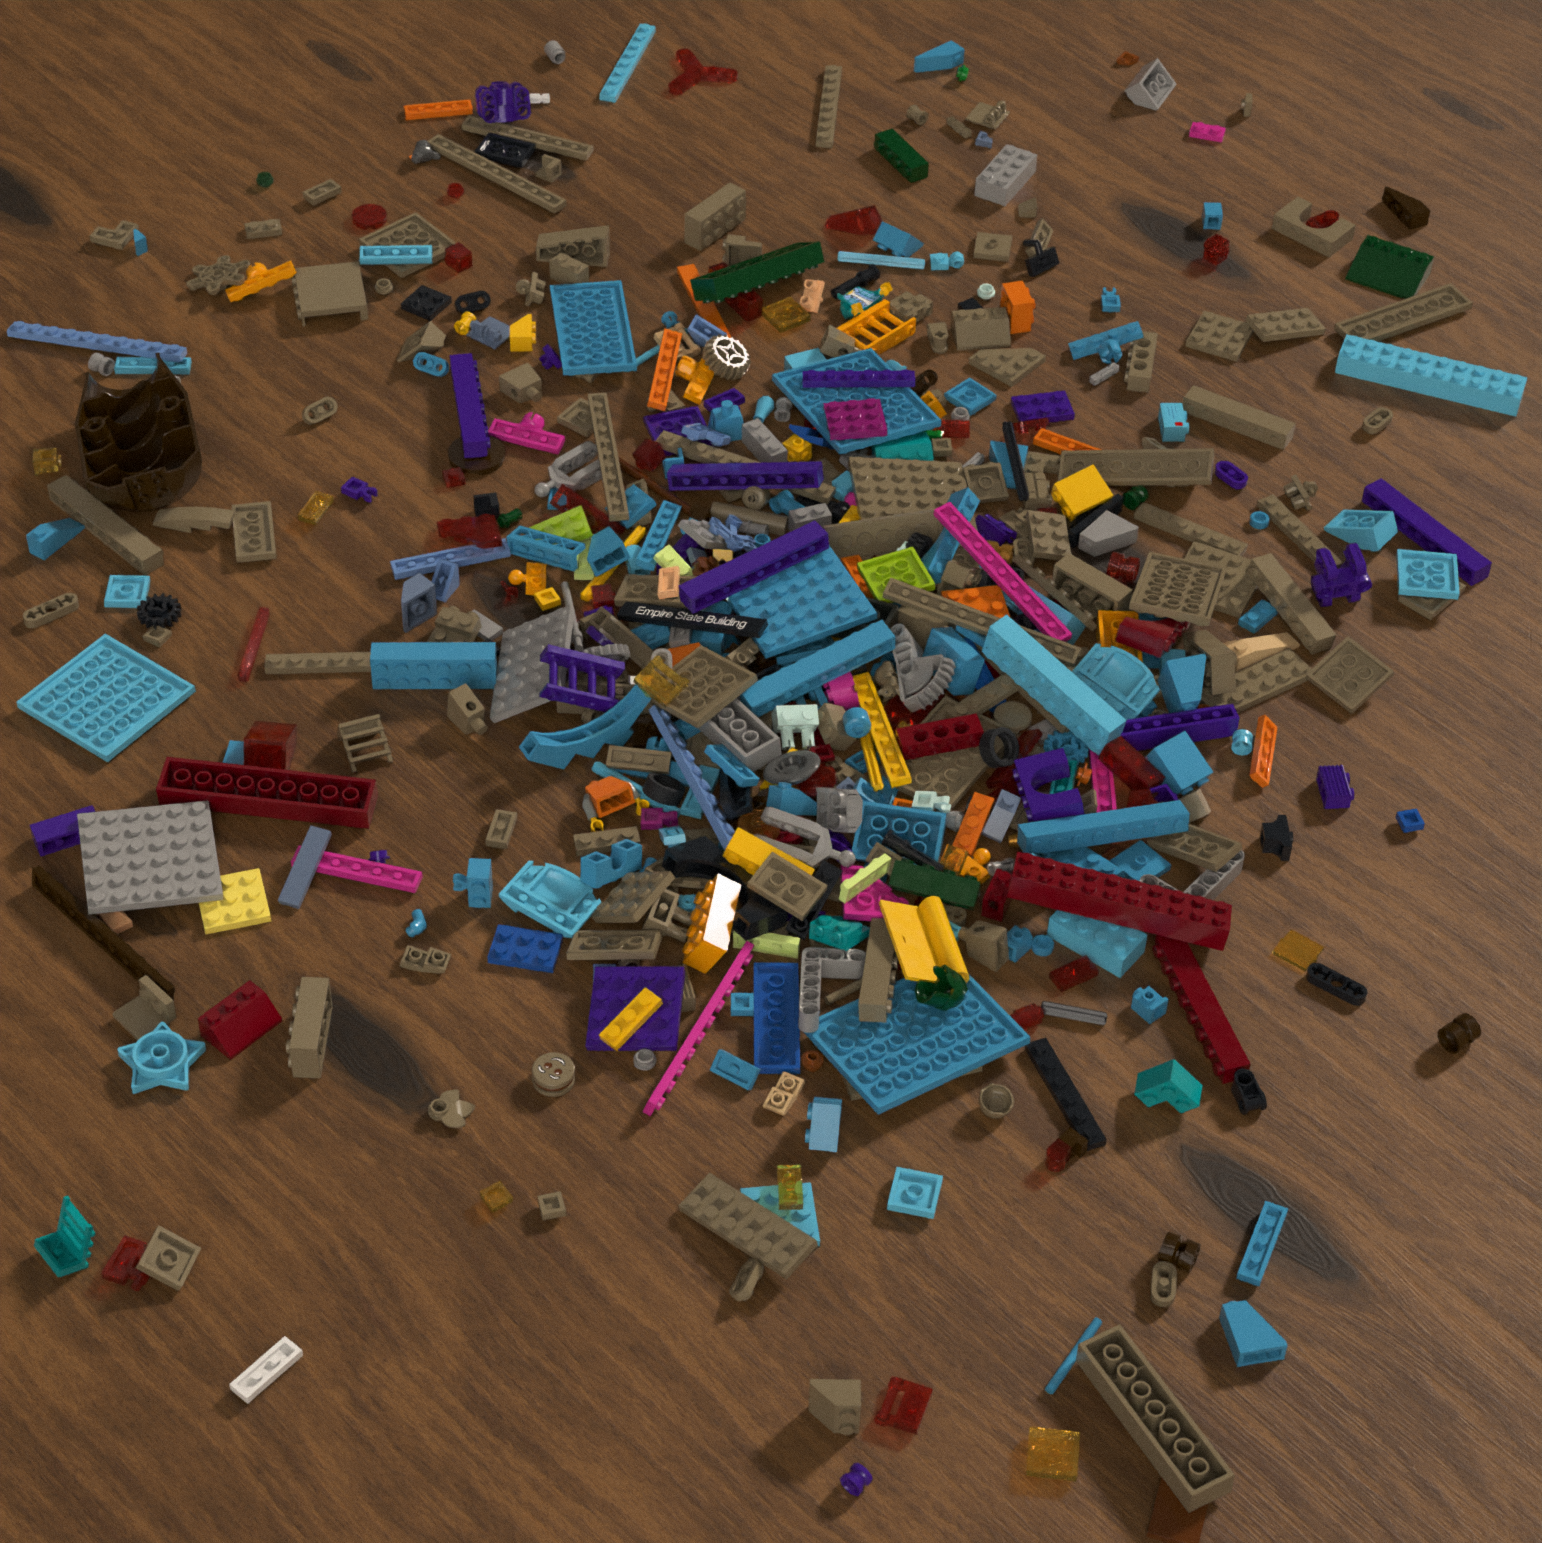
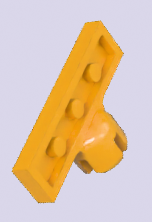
[225,260,297,302]
[675,356,714,405]

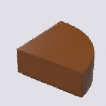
[1116,51,1139,65]

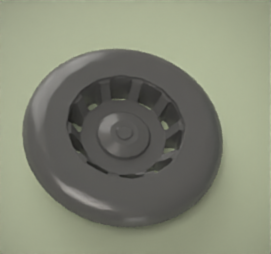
[763,750,821,786]

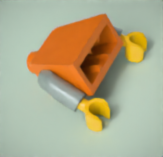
[582,776,649,832]

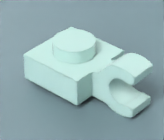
[912,791,951,813]

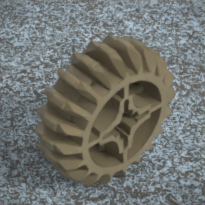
[702,334,751,381]

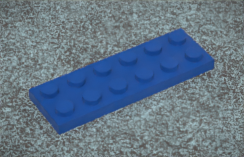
[753,962,800,1074]

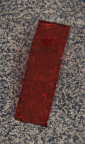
[824,205,883,236]

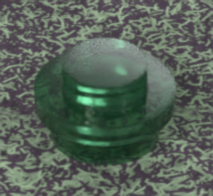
[256,172,274,187]

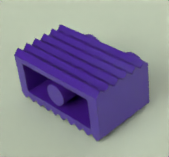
[1316,764,1354,809]

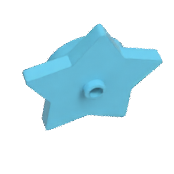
[117,1022,206,1094]

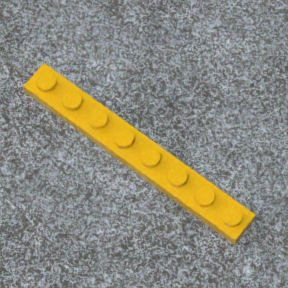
[852,672,912,788]

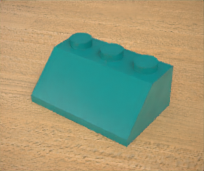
[871,432,934,461]

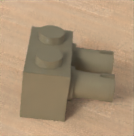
[641,889,692,943]

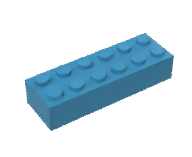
[370,642,497,689]

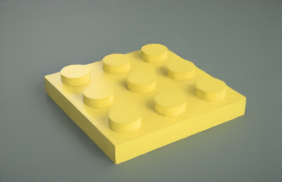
[199,868,271,935]

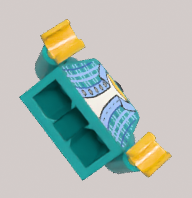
[837,282,893,319]

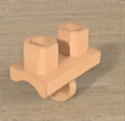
[799,279,825,313]

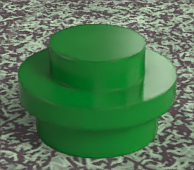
[956,65,969,82]

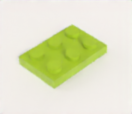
[529,505,593,545]

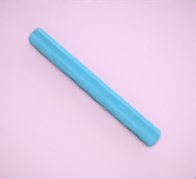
[837,251,925,270]
[592,762,680,818]

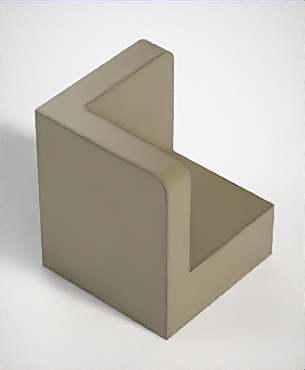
[535,154,561,183]
[1178,789,1211,823]

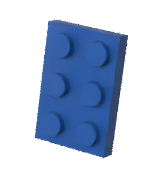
[487,924,563,973]

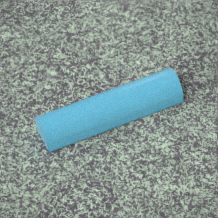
[359,245,433,265]

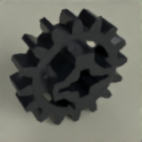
[137,593,182,630]

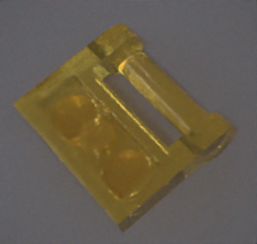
[633,655,690,708]

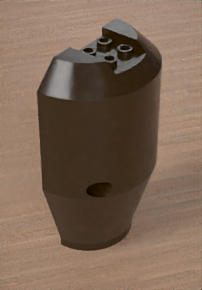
[75,352,202,512]

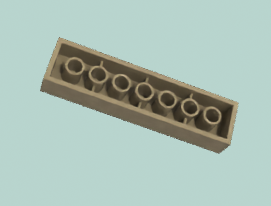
[1076,1324,1235,1513]

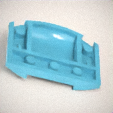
[1072,643,1160,720]
[499,861,601,938]

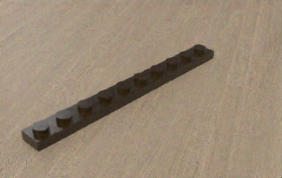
[32,865,175,1000]

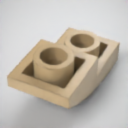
[763,1071,805,1116]

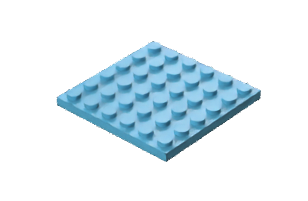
[16,634,196,762]

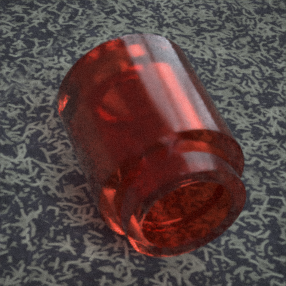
[1010,1003,1044,1031]

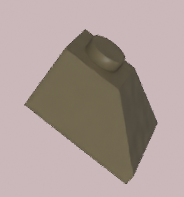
[397,321,446,362]

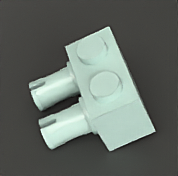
[771,704,819,750]

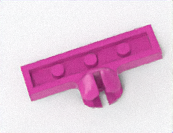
[488,412,565,455]

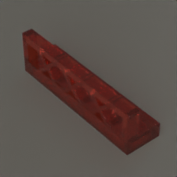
[550,484,626,535]

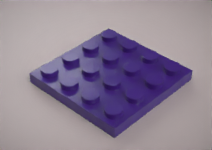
[585,967,685,1051]

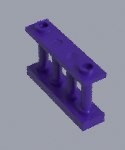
[539,644,625,712]

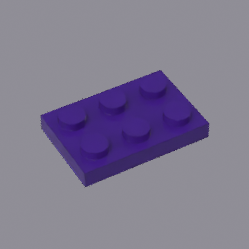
[1010,390,1075,426]

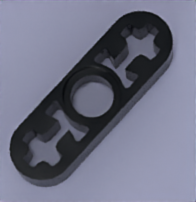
[1306,963,1367,1006]

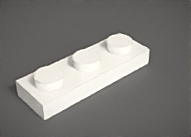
[230,1336,303,1404]

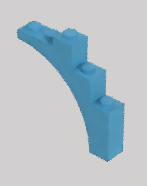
[519,684,652,769]

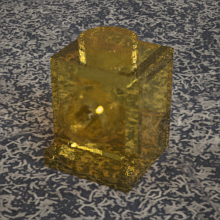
[32,447,62,476]

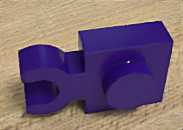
[341,477,378,503]

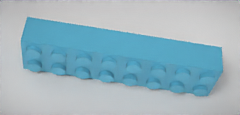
[982,614,1127,757]

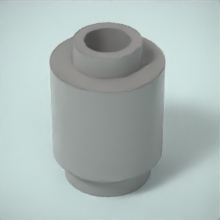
[544,40,565,64]

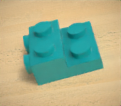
[809,915,870,951]

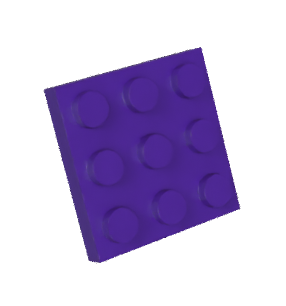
[644,406,714,457]

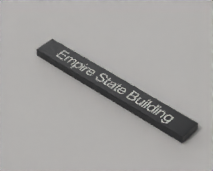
[617,601,768,638]

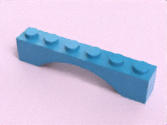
[921,487,980,584]

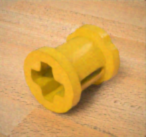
[454,312,477,335]

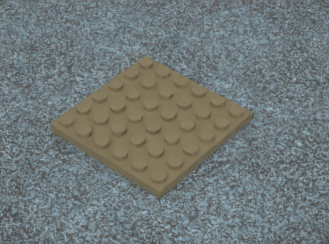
[848,457,978,531]

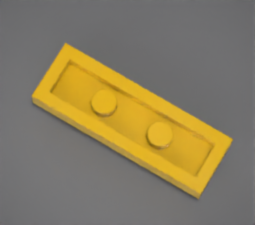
[599,987,663,1051]

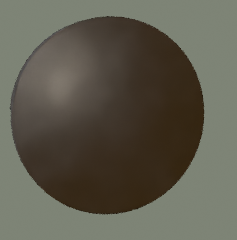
[448,435,506,475]

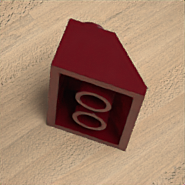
[197,980,282,1060]

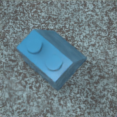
[1157,654,1206,713]
[1138,731,1213,796]

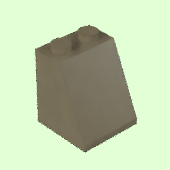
[898,605,949,653]

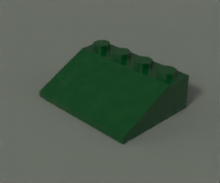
[1345,235,1434,299]

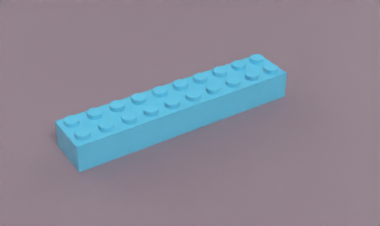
[1335,334,1528,417]

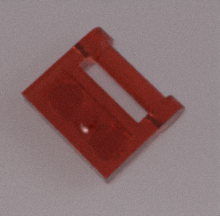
[874,1377,933,1435]

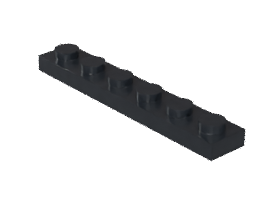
[1025,1037,1107,1151]

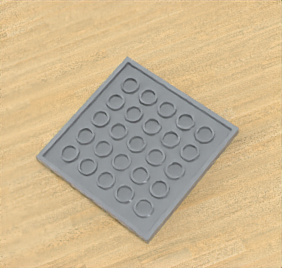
[77,801,223,915]

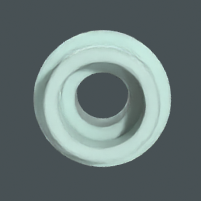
[977,284,995,300]

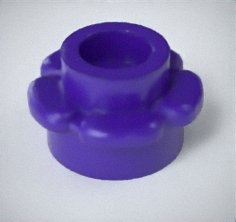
[368,850,390,864]

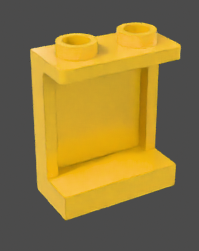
[1051,464,1113,522]

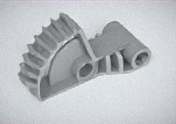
[890,623,956,712]

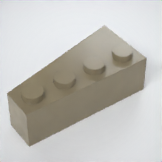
[1183,629,1237,695]

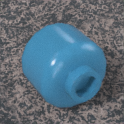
[843,707,871,738]

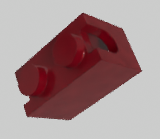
[981,868,1012,922]

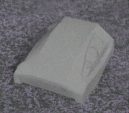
[816,787,863,833]

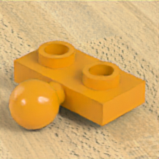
[508,562,546,596]
[944,848,991,884]

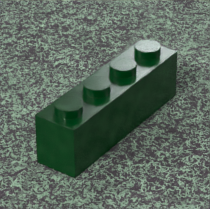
[874,128,929,183]
[888,858,981,911]

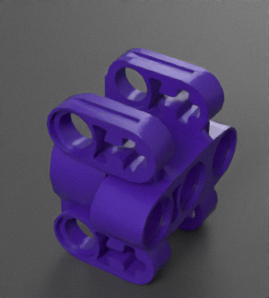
[475,81,531,123]
[1311,543,1372,607]

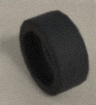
[979,727,1019,768]
[642,773,685,806]

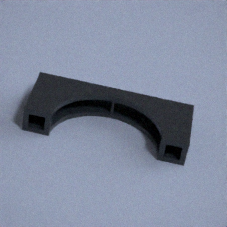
[662,836,789,941]

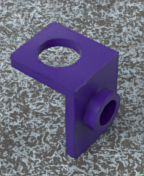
[1143,784,1178,805]

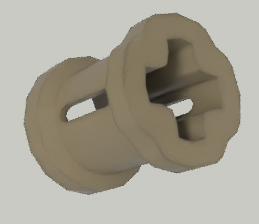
[906,105,929,126]

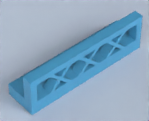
[506,526,585,572]

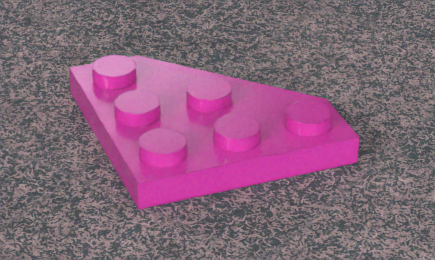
[840,865,909,921]

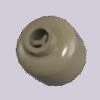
[742,486,770,510]

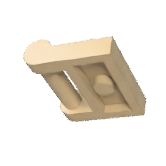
[654,323,701,362]

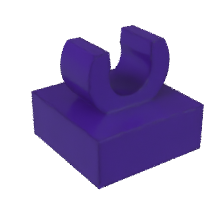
[539,344,561,370]

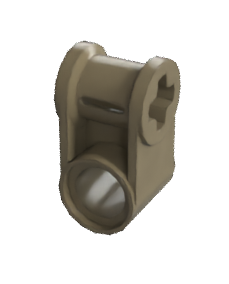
[927,322,948,354]

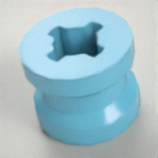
[1231,729,1253,756]

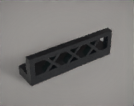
[1067,494,1124,549]
[720,767,753,821]

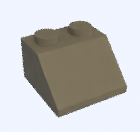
[808,1379,861,1435]

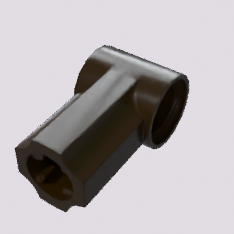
[910,369,938,396]

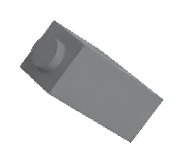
[1078,510,1139,557]

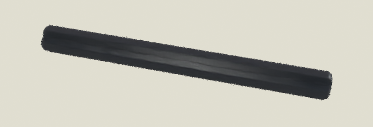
[1002,421,1029,501]

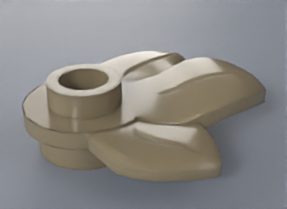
[428,1089,475,1128]

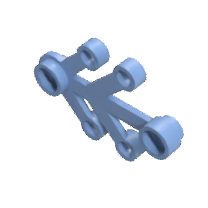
[708,514,756,552]

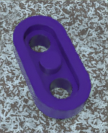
[1215,461,1248,489]

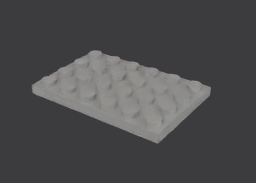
[490,605,575,723]

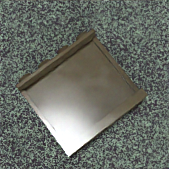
[291,261,368,327]

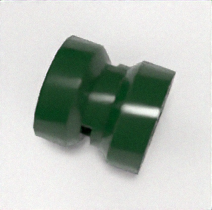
[1122,485,1149,510]

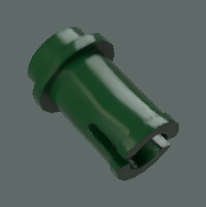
[497,508,523,528]

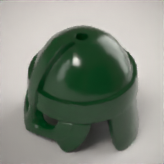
[915,964,968,1011]

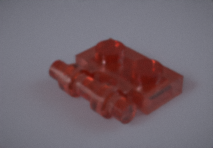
[101,1235,150,1291]

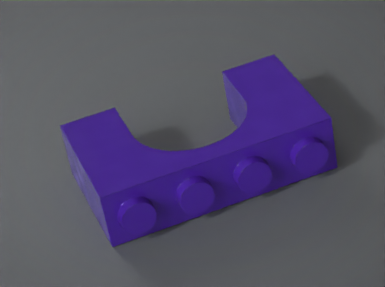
[1012,748,1084,822]

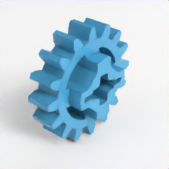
[1043,731,1089,765]

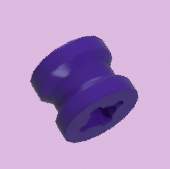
[840,1463,873,1496]

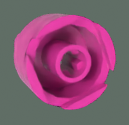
[822,672,859,711]

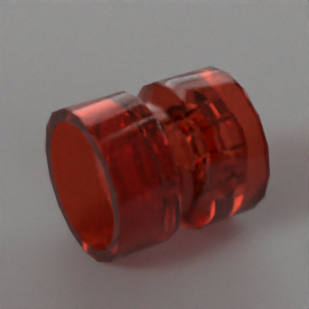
[1106,552,1141,583]

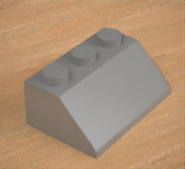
[1125,58,1177,110]

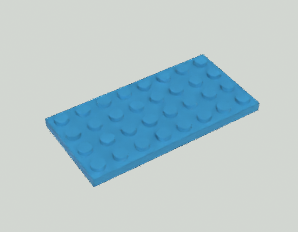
[550,280,637,376]

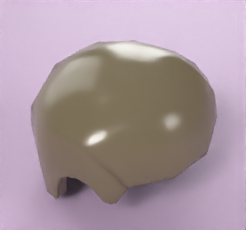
[978,1083,1014,1119]

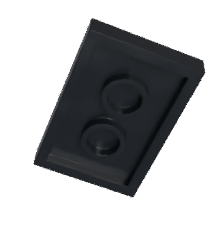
[475,133,536,168]

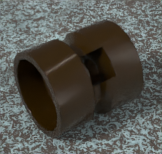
[1438,1013,1481,1054]
[1158,1231,1201,1273]

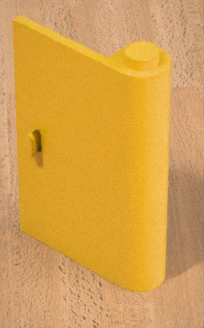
[879,896,969,983]

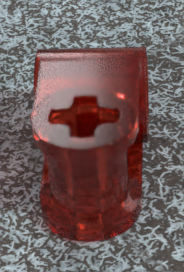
[1305,210,1339,229]

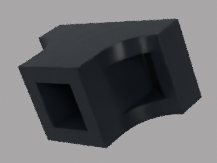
[1259,815,1293,861]

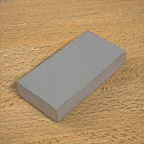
[472,609,503,641]

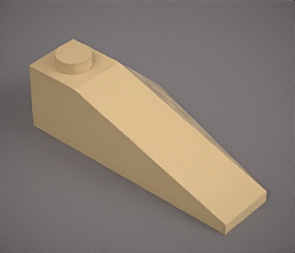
[1223,632,1300,673]

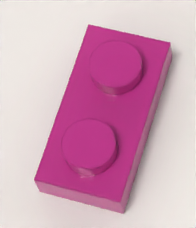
[1189,122,1226,143]

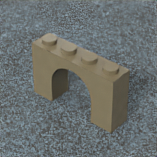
[1272,197,1356,258]

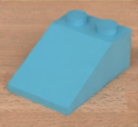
[1324,509,1398,551]

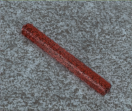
[237,607,270,682]

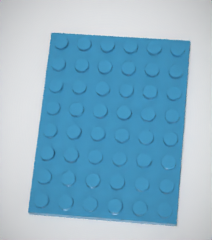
[772,348,941,455]
[804,975,1030,1115]

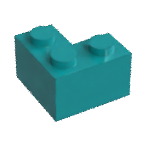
[1134,1059,1203,1113]

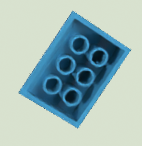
[852,801,946,865]

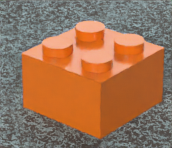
[1000,280,1036,334]

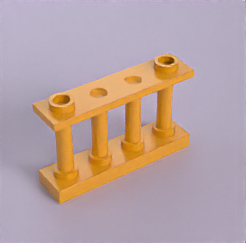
[837,299,916,355]

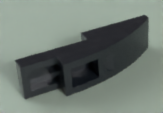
[785,860,842,940]

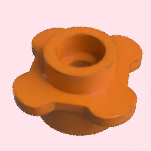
[1075,762,1092,786]

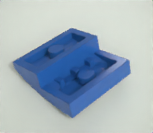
[789,424,834,450]

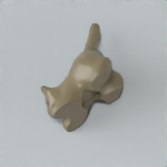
[871,661,900,702]

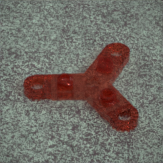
[668,48,738,95]

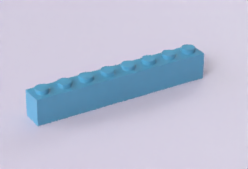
[740,620,895,717]
[1017,800,1190,854]

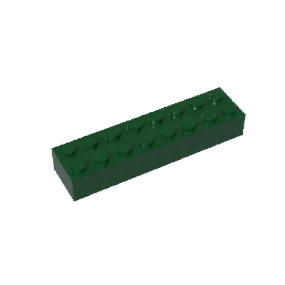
[690,241,824,303]

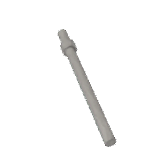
[561,582,583,652]

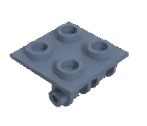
[466,316,510,349]

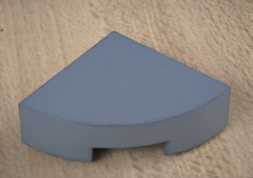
[975,131,992,148]

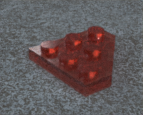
[436,514,502,549]

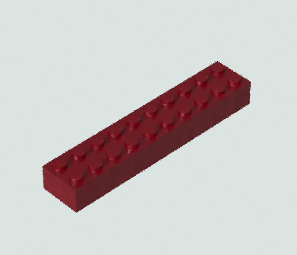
[156,757,378,829]
[1007,851,1232,951]

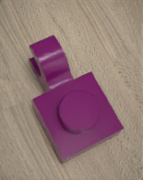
[641,808,678,830]

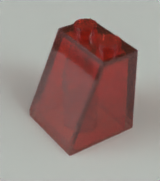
[244,721,297,770]

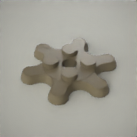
[186,255,250,295]

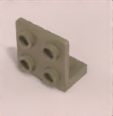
[113,975,177,1040]

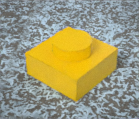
[534,587,561,611]

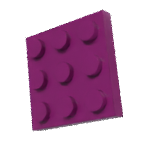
[823,398,887,441]

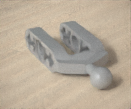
[534,441,602,498]
[754,807,856,869]

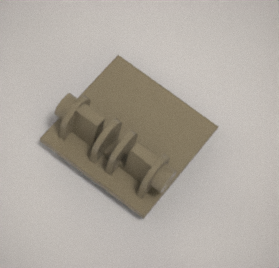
[965,100,1010,130]

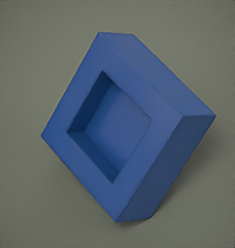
[1396,809,1425,833]

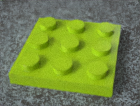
[857,547,935,603]

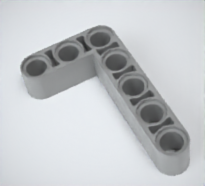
[1139,850,1244,900]
[798,947,866,1033]

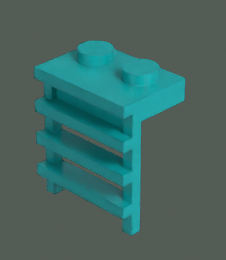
[34,1195,96,1278]

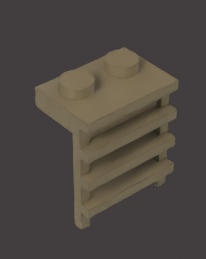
[337,714,393,773]

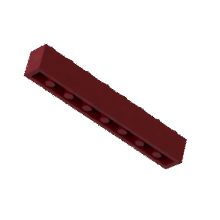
[1152,935,1251,1084]

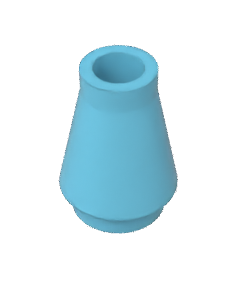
[753,396,775,423]

